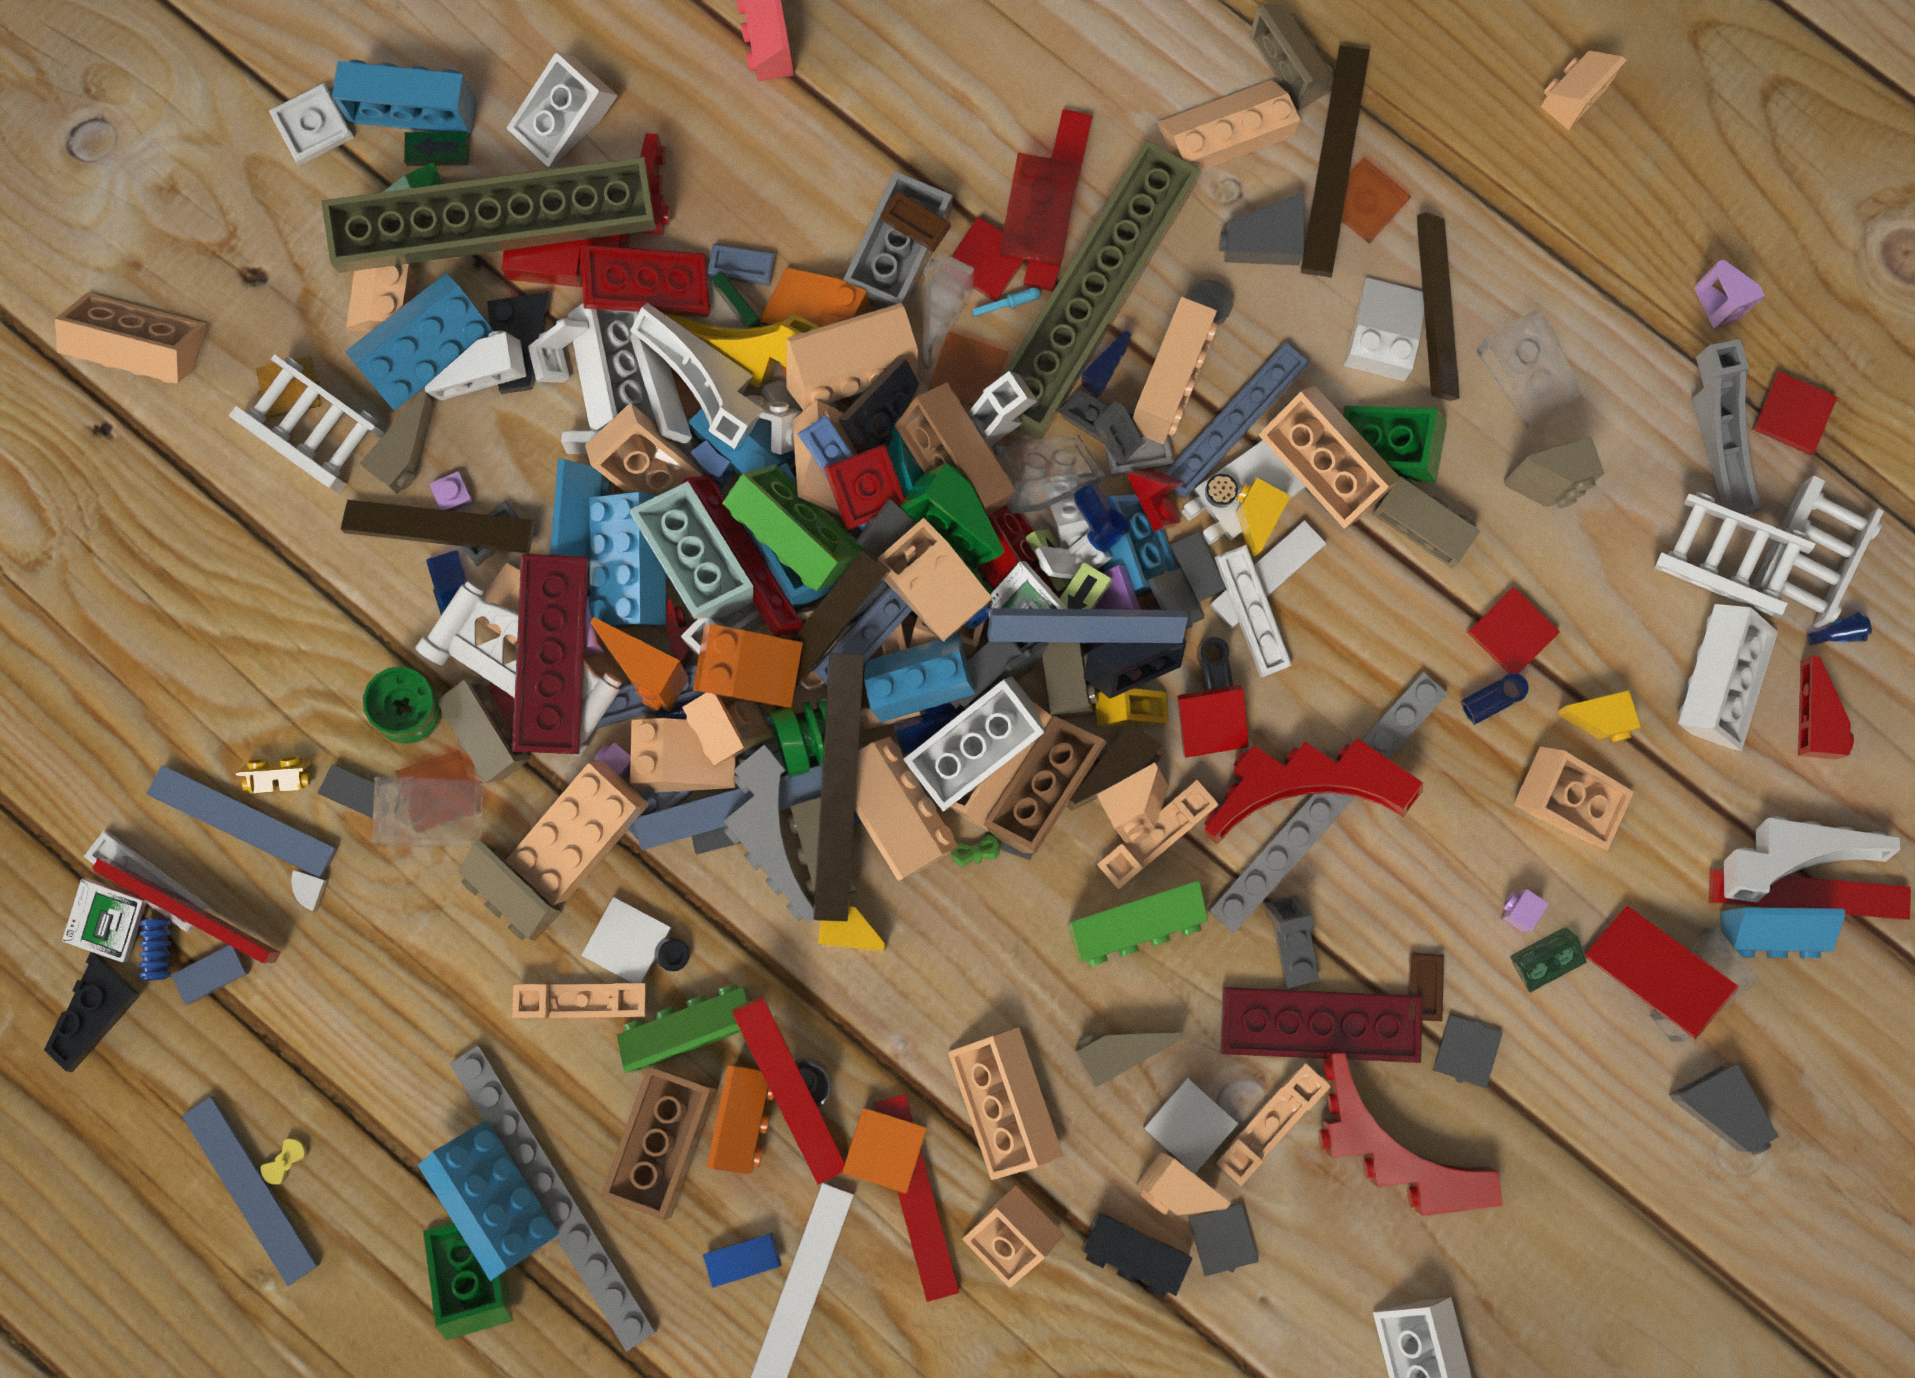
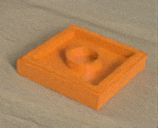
[842,1107,927,1194]

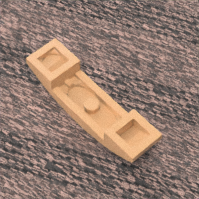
[1097,780,1219,890]
[512,983,646,1018]
[1216,1063,1331,1186]

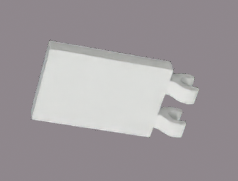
[1181,440,1306,547]

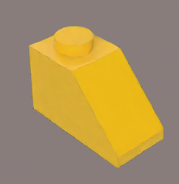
[1236,477,1291,557]
[1095,688,1169,728]
[1558,690,1641,743]
[818,900,886,952]

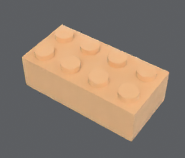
[1132,297,1219,445]
[1258,385,1401,529]
[505,760,649,906]

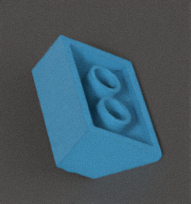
[688,394,795,477]
[550,459,612,570]
[1086,494,1177,598]
[864,633,975,723]
[1720,907,1845,959]

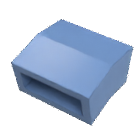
[691,440,734,488]

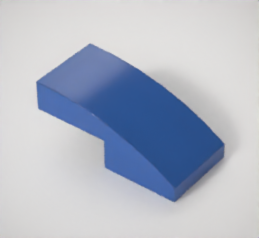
[703,1232,782,1288]

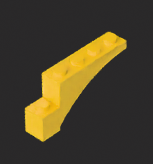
[665,313,821,388]

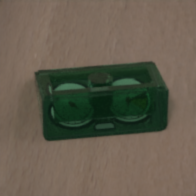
[1510,927,1587,993]

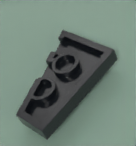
[487,292,551,394]
[839,358,919,454]
[44,952,141,1073]

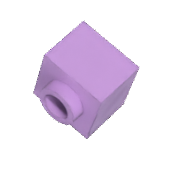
[594,742,631,780]
[1501,889,1549,933]

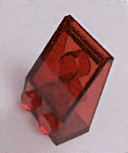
[1000,152,1080,266]

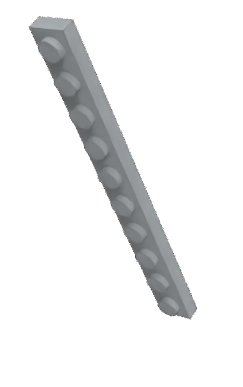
[1208,672,1448,933]
[450,1045,657,1352]

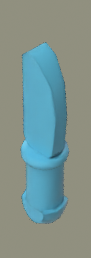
[972,287,1041,317]

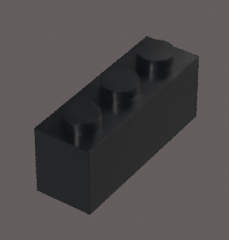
[1084,639,1186,699]
[1081,1211,1193,1298]

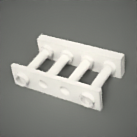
[229,354,384,494]
[1751,476,1884,628]
[1654,492,1816,619]

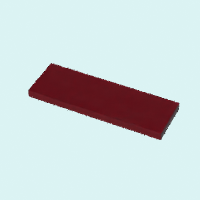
[512,553,589,754]
[1220,987,1422,1063]

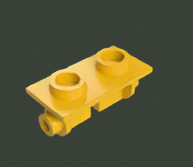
[237,756,312,793]

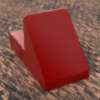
[1127,469,1184,532]
[665,598,694,667]

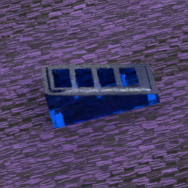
[1081,331,1132,399]

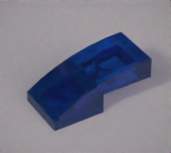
[426,550,467,615]

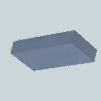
[708,244,775,286]
[171,945,249,1005]

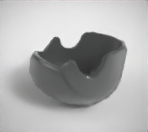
[1185,279,1233,324]
[795,1058,832,1107]

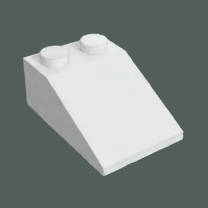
[506,52,618,168]
[1343,277,1424,381]

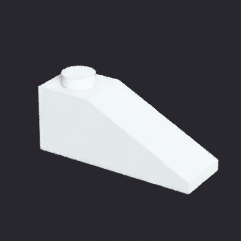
[425,331,526,401]

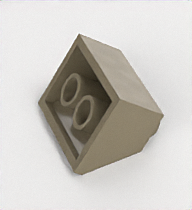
[1249,4,1334,110]
[1504,437,1604,508]
[458,839,562,941]

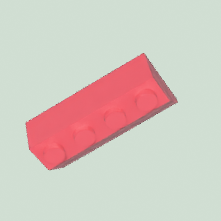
[737,0,794,81]

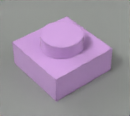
[429,471,473,511]

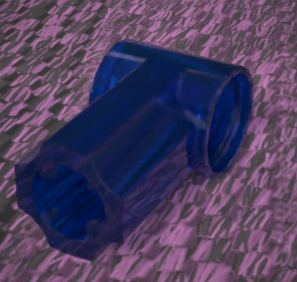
[1073,483,1130,552]
[1460,673,1529,725]

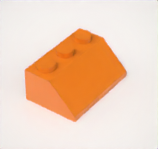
[706,1065,774,1174]

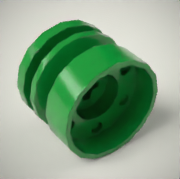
[363,667,441,745]
[770,697,826,778]

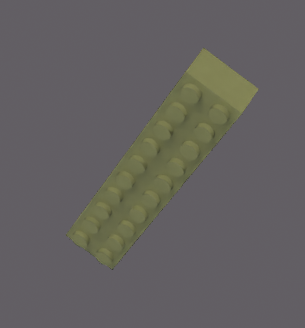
[1001,140,1200,442]
[321,157,657,273]

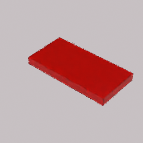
[580,244,710,316]
[1584,906,1739,1040]

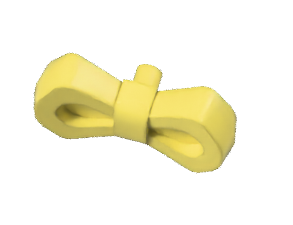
[261,1138,307,1185]

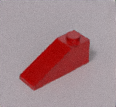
[1798,655,1854,760]

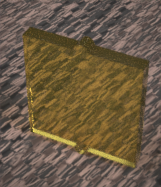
[256,356,322,419]

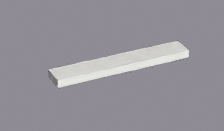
[751,1183,854,1378]

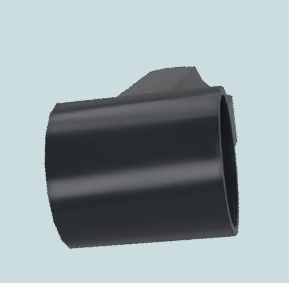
[1197,637,1234,690]

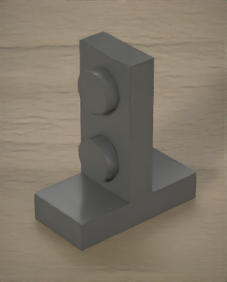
[1059,389,1144,465]
[1264,895,1320,988]

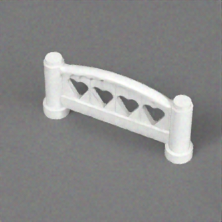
[415,580,622,757]

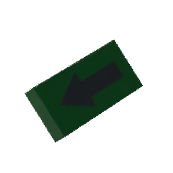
[404,131,469,166]
[711,271,761,328]

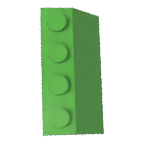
[722,464,864,592]
[1068,880,1208,967]
[617,983,751,1073]

